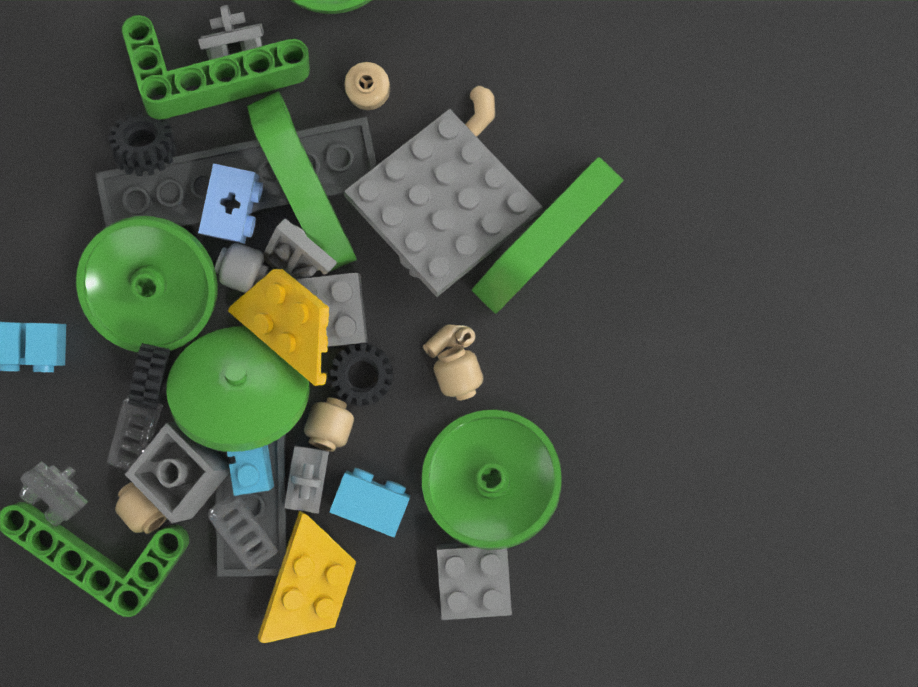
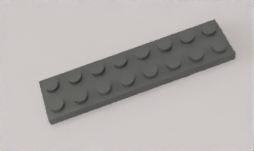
[95,117,377,227]

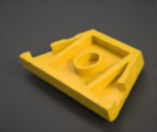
[228,269,329,386]
[257,511,356,643]

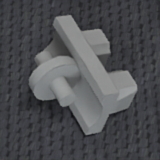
[198,5,264,60]
[284,446,329,514]

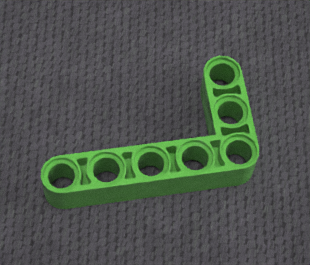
[122,15,310,120]
[247,91,357,272]
[471,157,624,314]
[0,502,189,617]

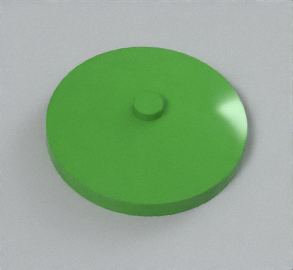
[76,216,218,352]
[166,326,309,452]
[422,410,562,550]

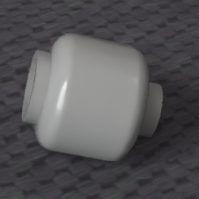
[215,243,269,293]

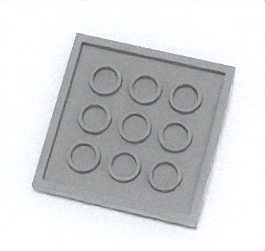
[344,109,542,297]

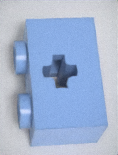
[198,163,263,244]

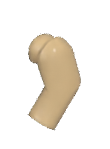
[465,86,495,137]
[423,325,475,358]

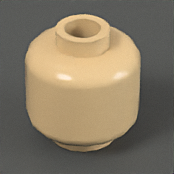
[344,62,391,110]
[433,346,483,400]
[304,398,354,452]
[115,482,167,534]

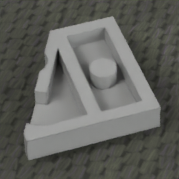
[263,219,337,279]

